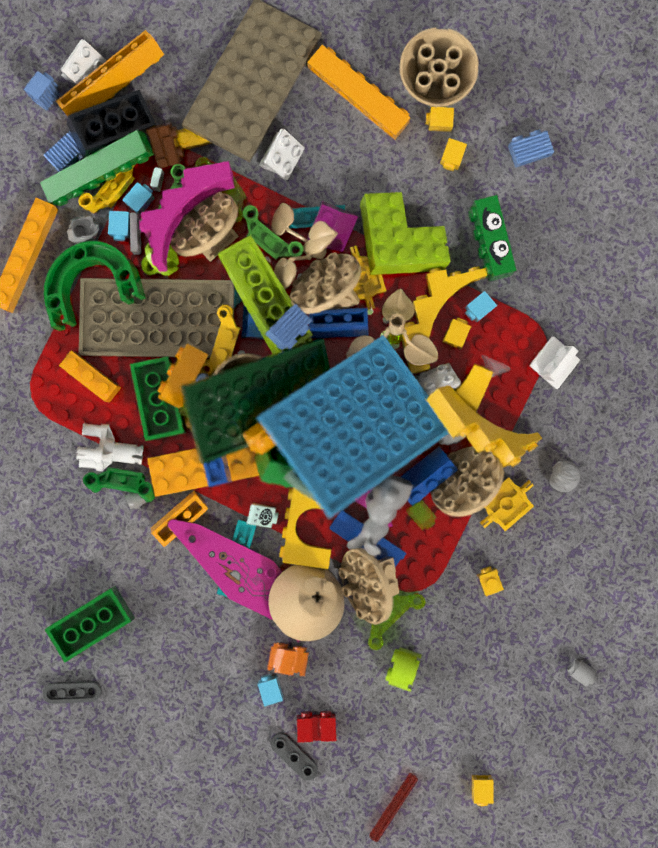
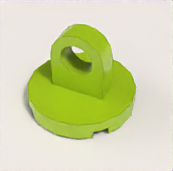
[141,243,179,276]

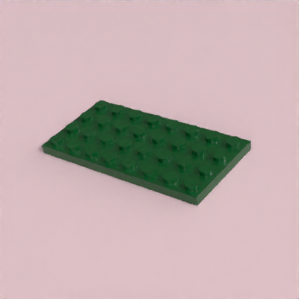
[181,338,330,464]

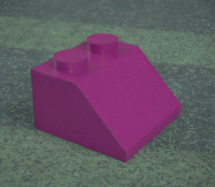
[307,201,358,252]

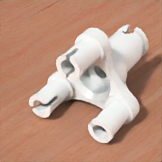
[77,423,144,472]

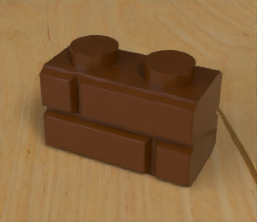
[147,122,185,168]

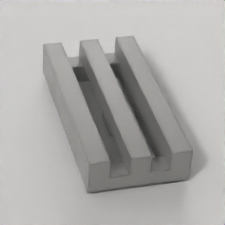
[130,213,141,255]

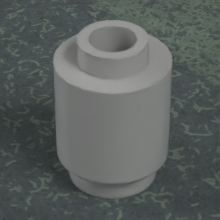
[567,658,597,686]

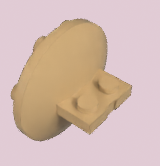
[170,192,239,262]
[290,253,361,314]
[431,446,504,517]
[339,548,399,624]

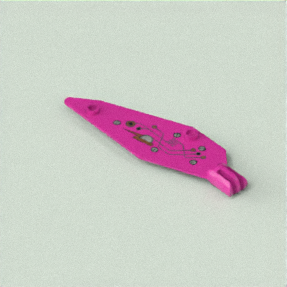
[168,520,300,643]

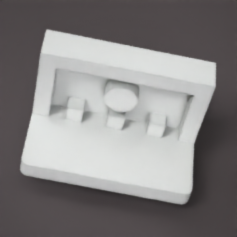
[61,39,107,84]
[259,129,304,180]
[530,337,580,389]
[414,363,461,396]

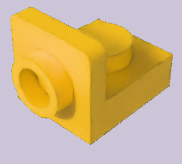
[477,566,504,596]

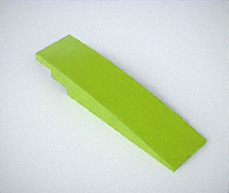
[218,235,313,354]

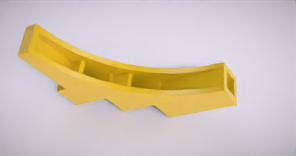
[400,266,487,374]
[455,364,493,412]
[426,385,542,468]

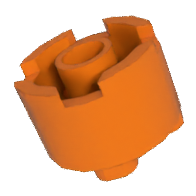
[267,642,309,676]

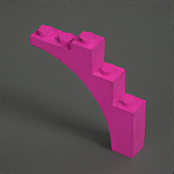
[139,161,235,272]

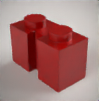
[297,711,336,743]

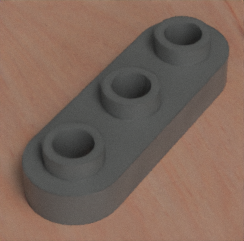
[43,681,102,704]
[271,733,318,780]

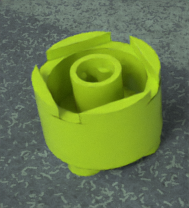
[385,647,422,692]

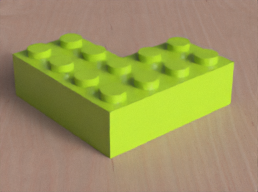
[360,192,451,275]

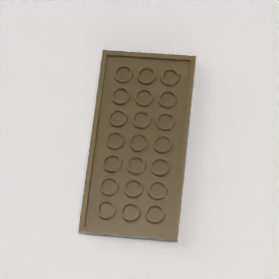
[182,0,322,163]
[79,278,235,358]

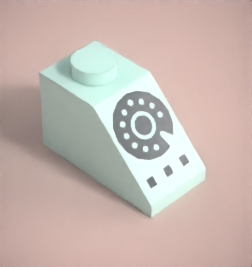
[247,503,279,528]

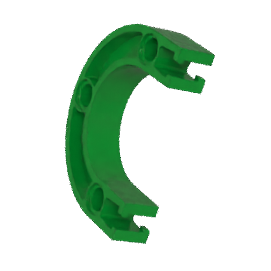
[44,241,146,331]

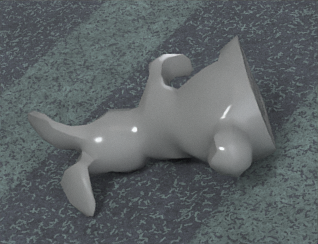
[347,475,413,556]

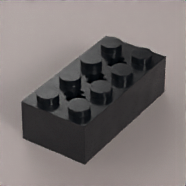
[67,90,156,159]

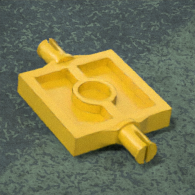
[349,246,386,310]
[479,477,534,531]

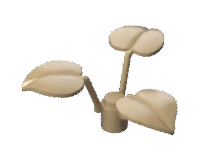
[271,203,338,289]
[346,289,438,365]

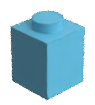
[123,182,155,216]
[108,211,130,241]
[465,291,497,322]
[258,674,284,707]

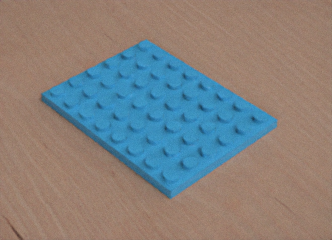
[257,335,449,519]

